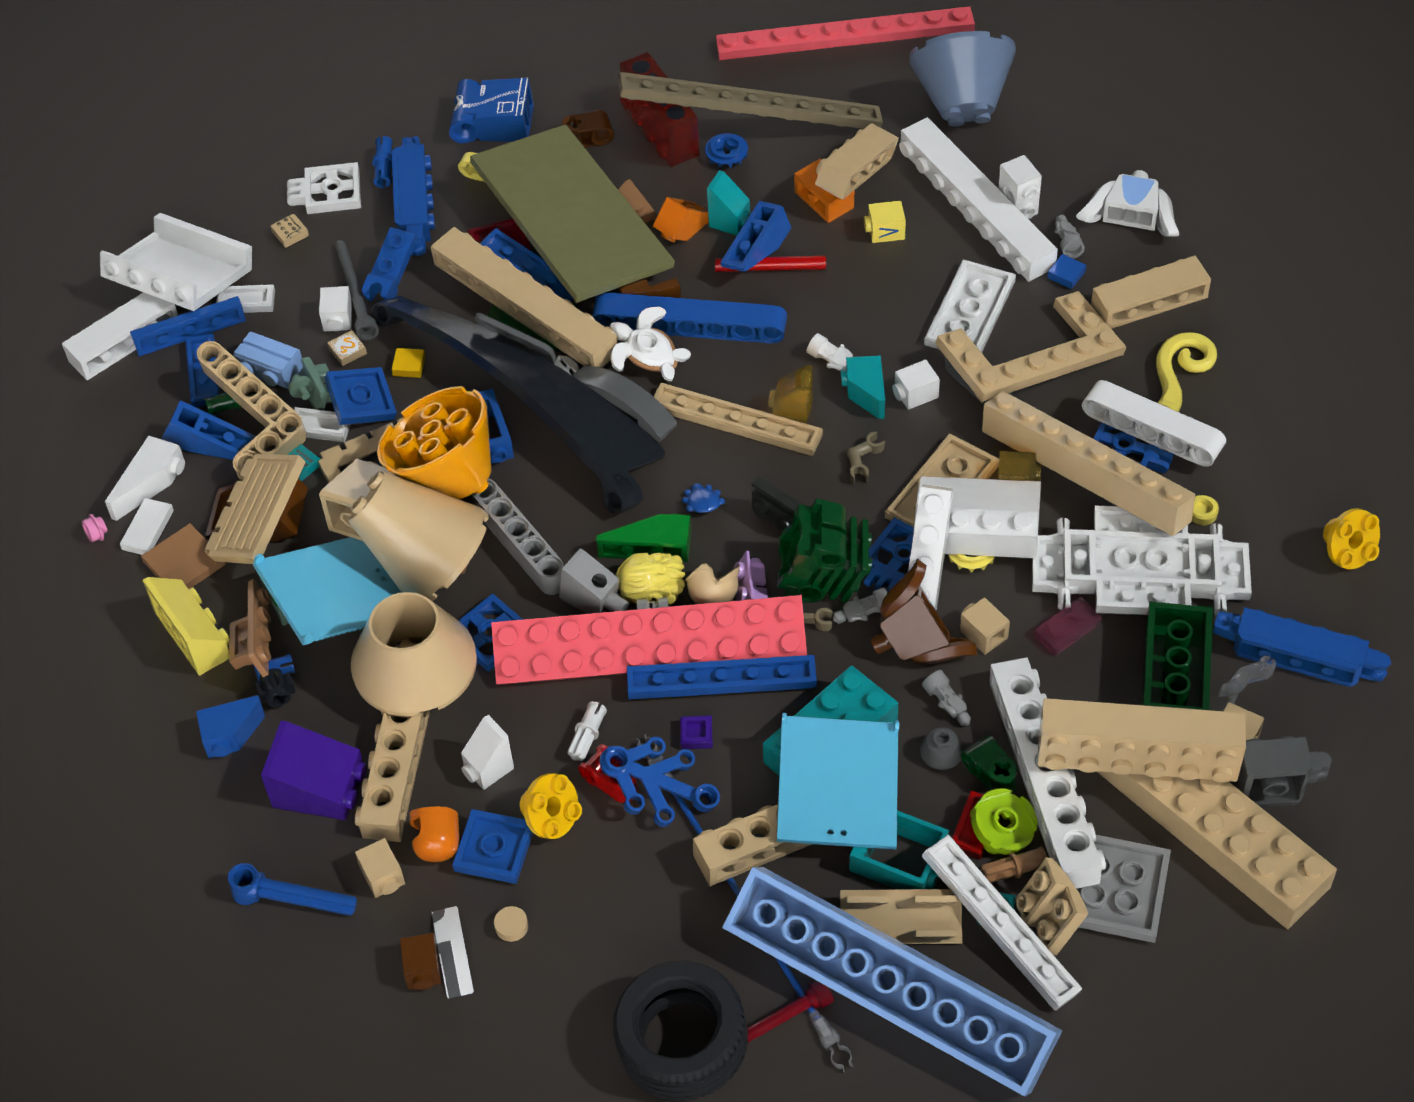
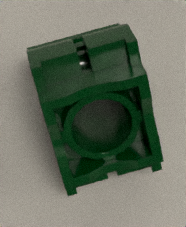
[777,498,872,603]

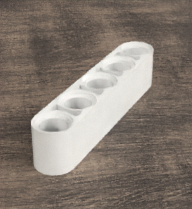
[1082,380,1226,467]

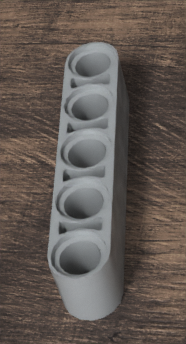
[471,479,564,595]

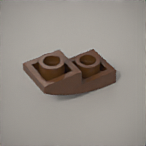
[620,278,681,298]

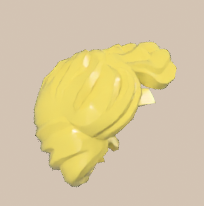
[615,553,686,605]

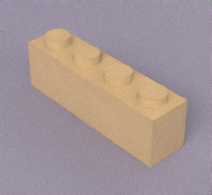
[815,123,899,200]
[1091,255,1211,329]

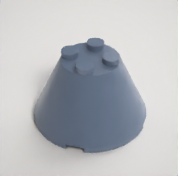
[909,31,1016,127]

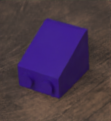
[261,720,367,820]

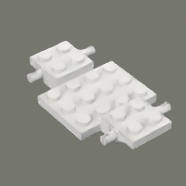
[1032,506,1252,616]

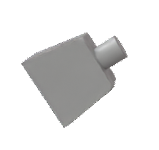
[559,548,629,614]

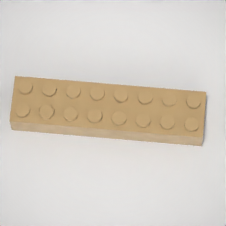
[1096,771,1337,930]

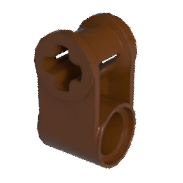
[562,110,615,148]

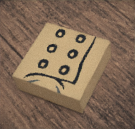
[270,214,309,248]

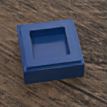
[1047,254,1087,289]

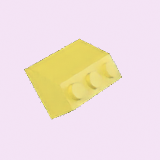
[142,577,230,676]

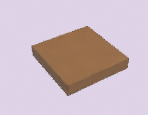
[141,523,226,589]

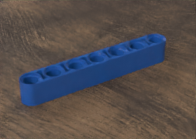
[592,293,787,343]

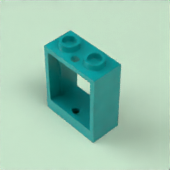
[849,810,949,890]

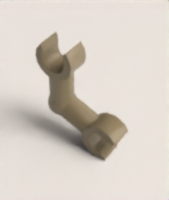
[847,432,885,485]

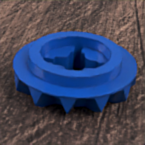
[705,133,748,168]

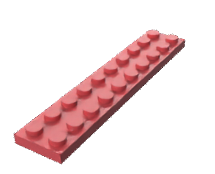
[491,595,807,685]

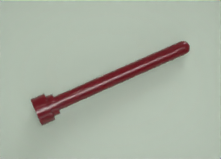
[747,980,834,1044]

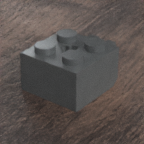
[1233,736,1332,807]

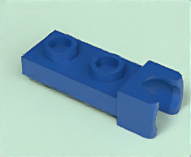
[362,227,418,301]

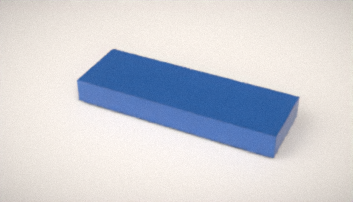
[185,333,220,408]

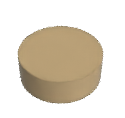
[494,906,528,942]

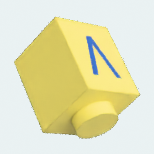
[864,201,906,243]

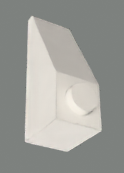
[105,436,185,521]

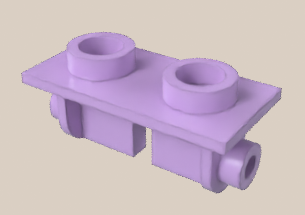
[734,551,768,601]

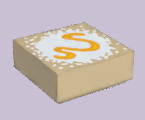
[327,330,367,366]

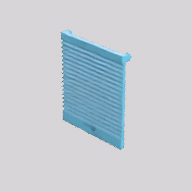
[253,537,402,645]
[777,713,899,850]

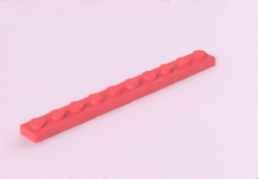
[716,6,975,60]

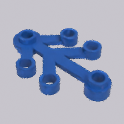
[599,737,720,827]

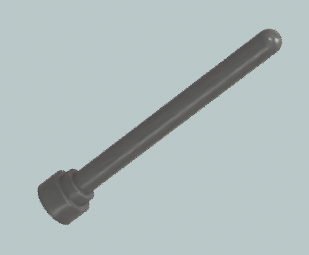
[335,240,379,341]

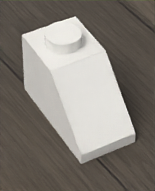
[461,715,514,790]

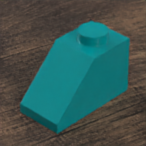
[707,170,752,236]
[841,356,885,419]

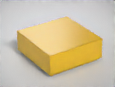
[392,348,426,378]

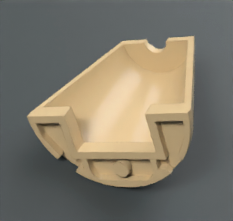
[348,471,489,601]

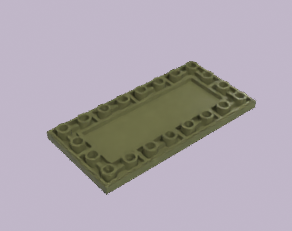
[470,124,675,303]

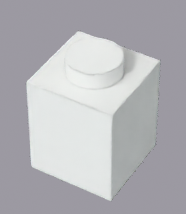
[319,286,353,332]
[892,360,940,410]

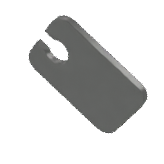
[474,313,557,364]

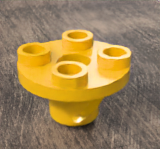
[1323,508,1380,569]
[520,773,582,839]

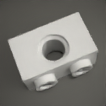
[998,155,1042,219]

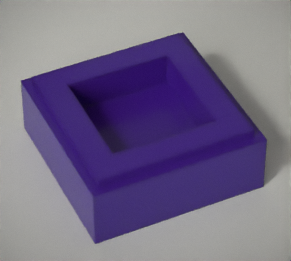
[680,715,713,750]

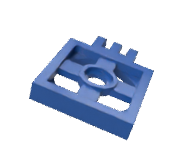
[1094,422,1174,473]
[864,517,914,593]
[458,594,523,672]

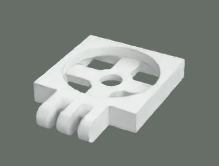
[287,162,361,214]

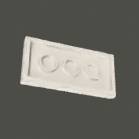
[924,259,1016,353]

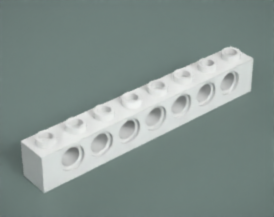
[990,657,1106,889]

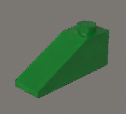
[596,513,691,562]

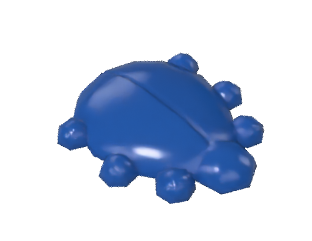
[682,483,725,513]

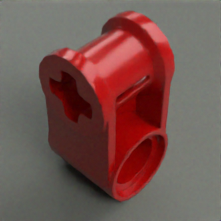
[578,744,639,803]

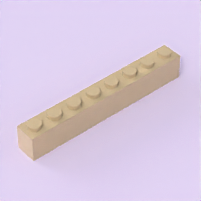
[431,227,618,368]
[982,391,1195,536]

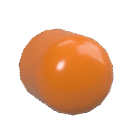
[410,806,459,863]

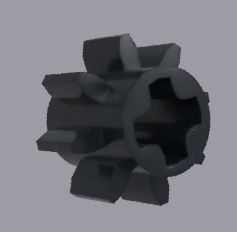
[255,668,296,707]

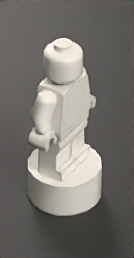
[806,333,853,371]

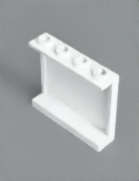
[100,213,252,311]

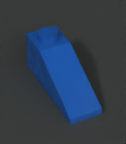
[720,201,792,272]
[161,400,256,460]

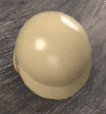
[685,563,740,604]

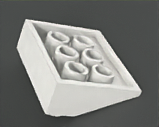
[914,477,1041,558]

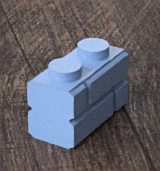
[233,332,303,388]

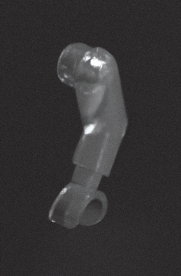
[1217,656,1276,704]

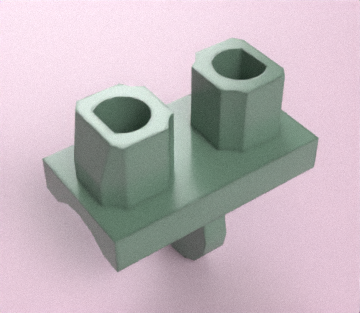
[288,357,332,411]

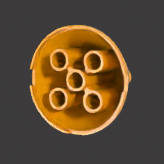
[377,386,491,500]

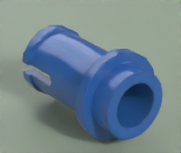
[253,653,295,682]

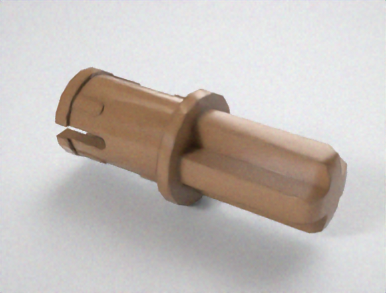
[981,846,1047,883]

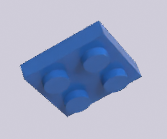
[325,367,397,425]
[453,809,533,884]

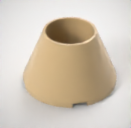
[351,592,477,717]

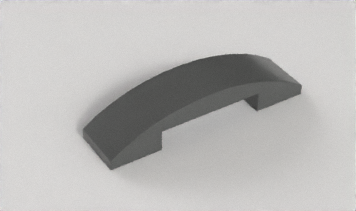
[573,365,677,442]

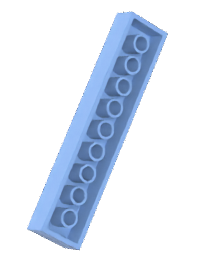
[722,867,1063,1096]

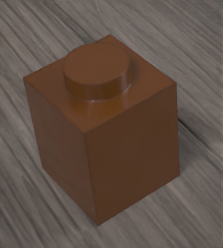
[400,933,442,990]

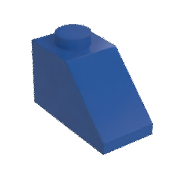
[196,695,265,758]

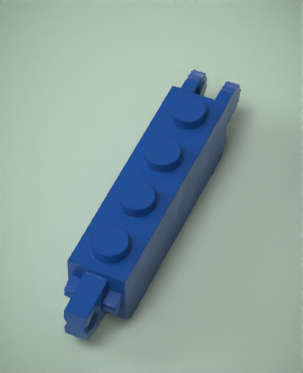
[392,136,435,257]
[1213,608,1391,687]

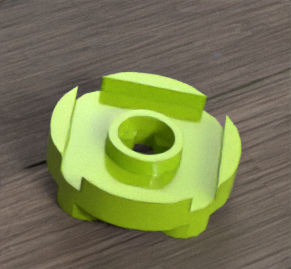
[970,788,1038,855]

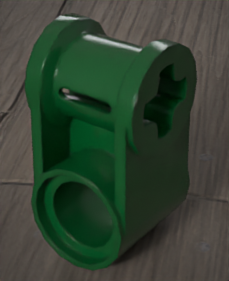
[960,735,1017,794]

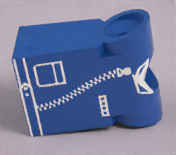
[449,78,534,144]

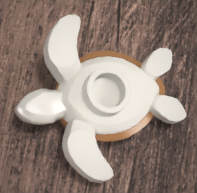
[610,307,691,381]

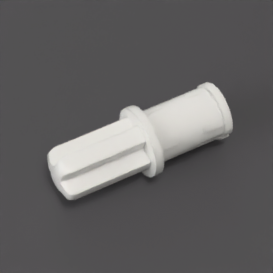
[568,701,607,761]

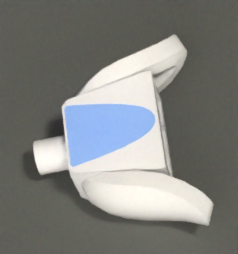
[1076,170,1179,237]

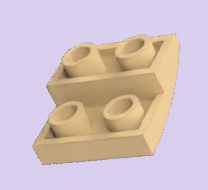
[1015,857,1089,956]

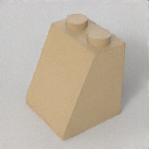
[319,459,396,541]

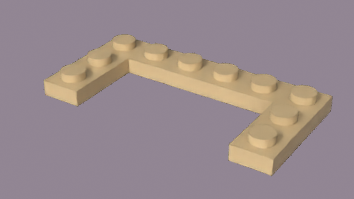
[935,291,1126,402]

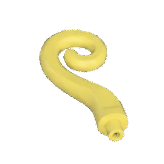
[1156,332,1217,412]

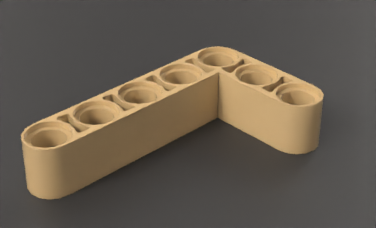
[197,341,307,481]

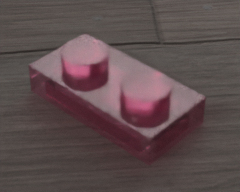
[1034,597,1102,656]

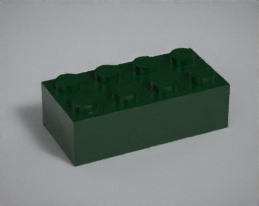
[1141,601,1213,710]

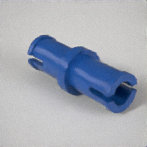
[372,136,393,188]

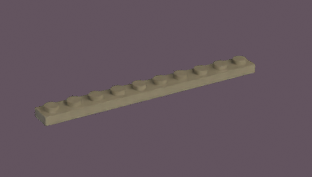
[618,72,883,129]

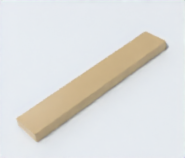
[653,383,823,457]

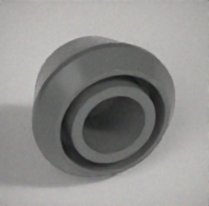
[920,727,964,770]

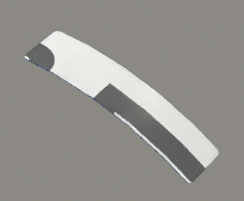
[432,906,474,998]

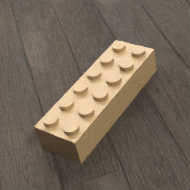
[1037,698,1246,783]

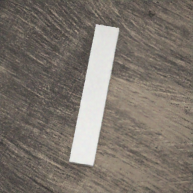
[922,835,1082,1011]

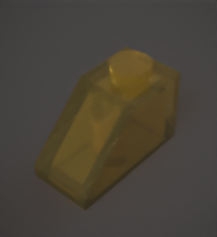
[768,365,813,424]

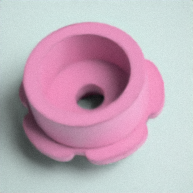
[82,514,108,542]

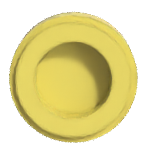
[1192,495,1219,526]

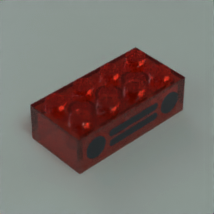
[618,52,700,167]

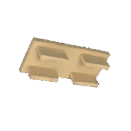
[840,889,963,944]

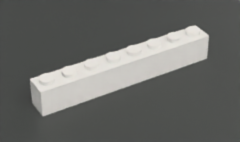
[899,117,1058,282]

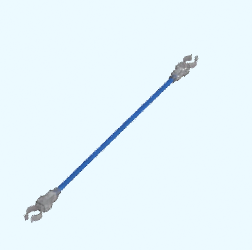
[636,734,853,1072]

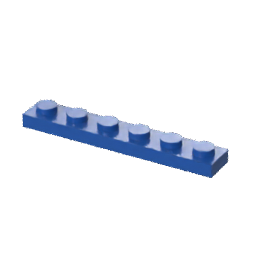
[627,655,817,700]

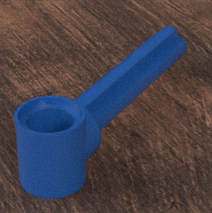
[228,863,357,916]

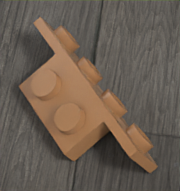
[229,579,271,677]

